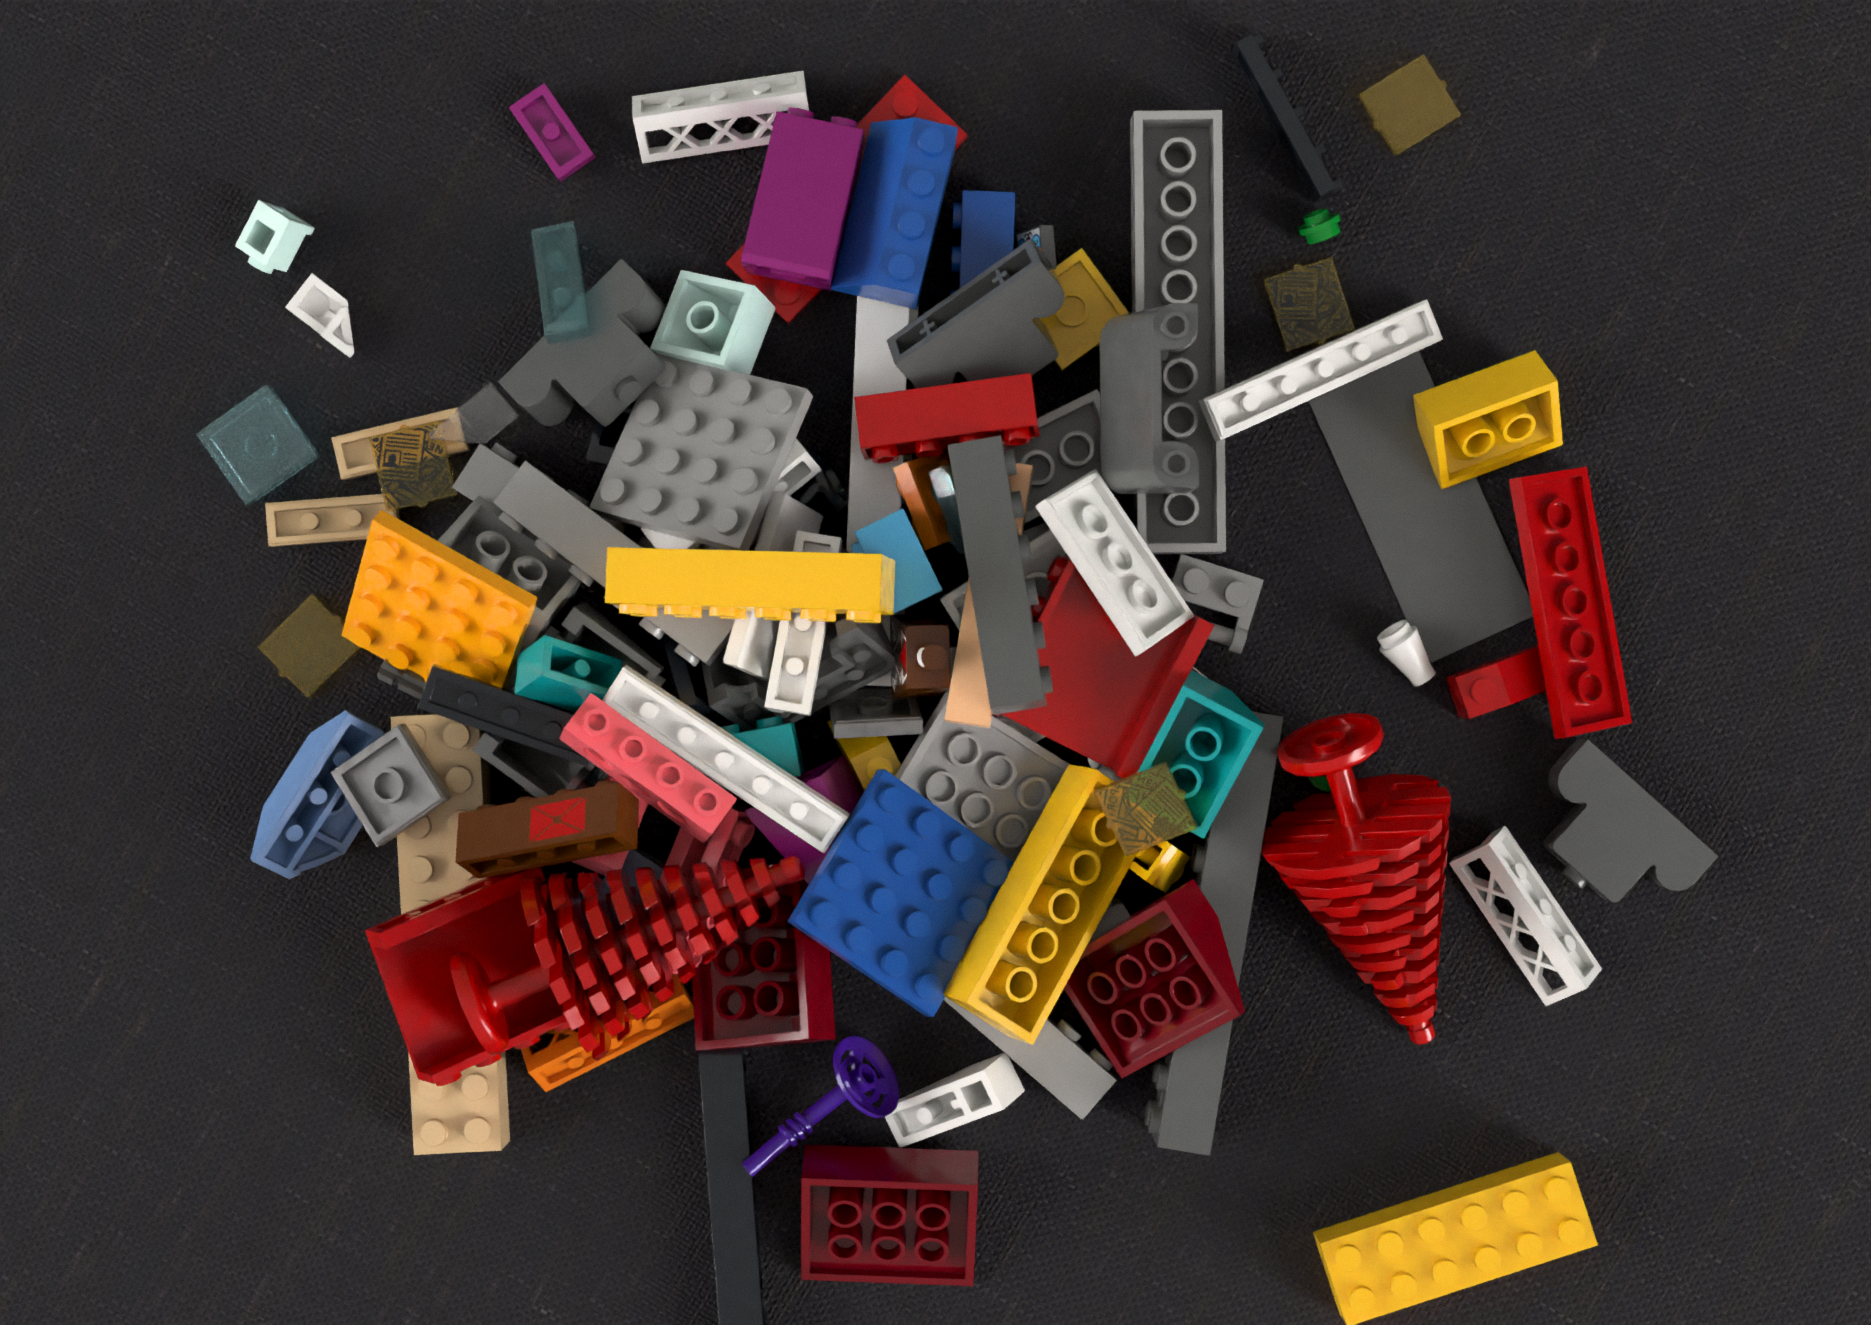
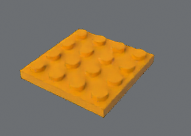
[341,509,538,689]

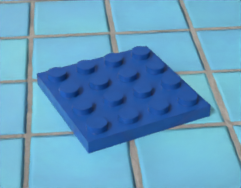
[787,769,1014,1017]

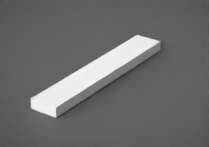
[1198,299,1443,441]
[602,665,850,853]

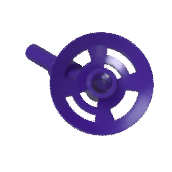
[741,1036,899,1177]

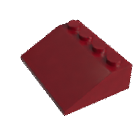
[692,864,836,1051]
[1064,879,1245,1078]
[801,1144,978,1286]

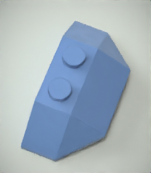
[250,710,384,879]

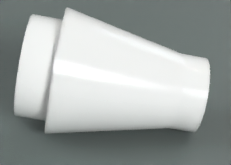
[1377,620,1436,687]

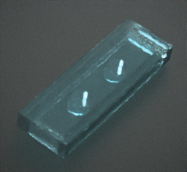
[531,221,591,344]

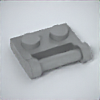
[1171,554,1264,654]

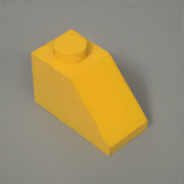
[827,720,901,793]
[1129,829,1191,893]

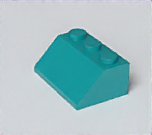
[1125,670,1265,839]

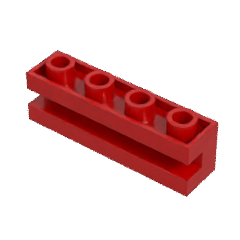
[854,373,1040,464]

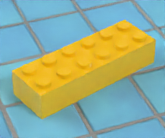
[605,547,895,623]
[943,764,1157,1045]
[1313,1152,1598,1325]

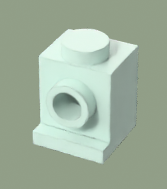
[235,200,315,274]

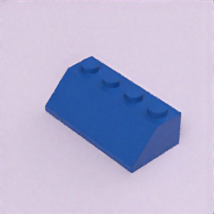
[831,117,958,310]

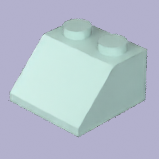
[650,270,776,375]

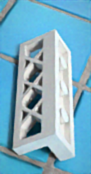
[632,71,809,163]
[764,530,843,716]
[1449,826,1602,1006]

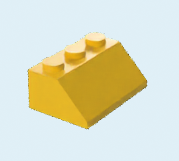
[1413,350,1563,489]

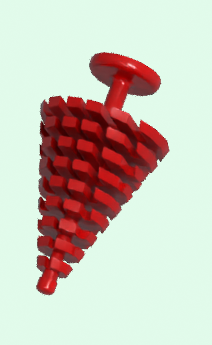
[1261,713,1451,1045]
[450,855,805,1061]

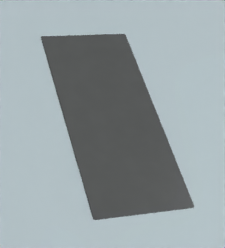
[1308,351,1533,663]

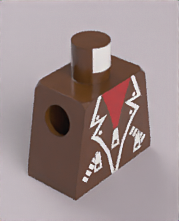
[890,614,950,698]

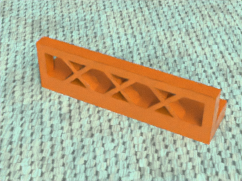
[521,974,694,1092]

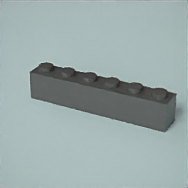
[948,435,1054,715]

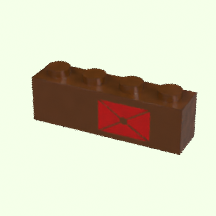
[455,781,639,879]

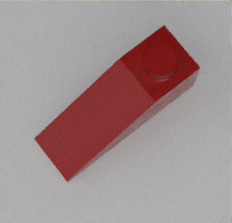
[1445,645,1546,719]

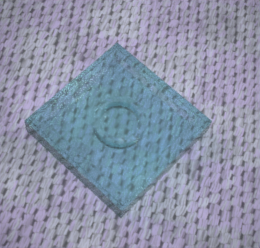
[196,384,320,506]

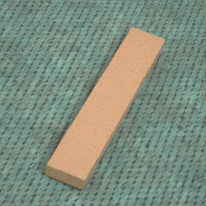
[944,463,1034,728]

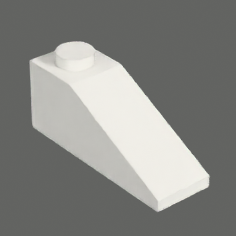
[885,1053,1025,1148]

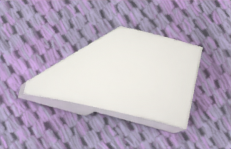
[285,273,355,358]

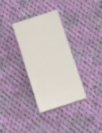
[1035,469,1194,657]
[723,491,823,681]

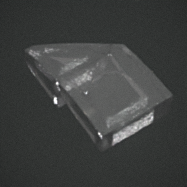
[428,382,519,444]

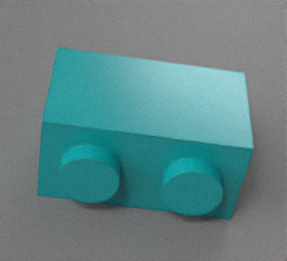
[515,635,622,713]

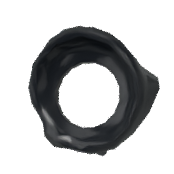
[790,451,849,519]

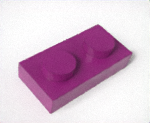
[509,83,596,182]

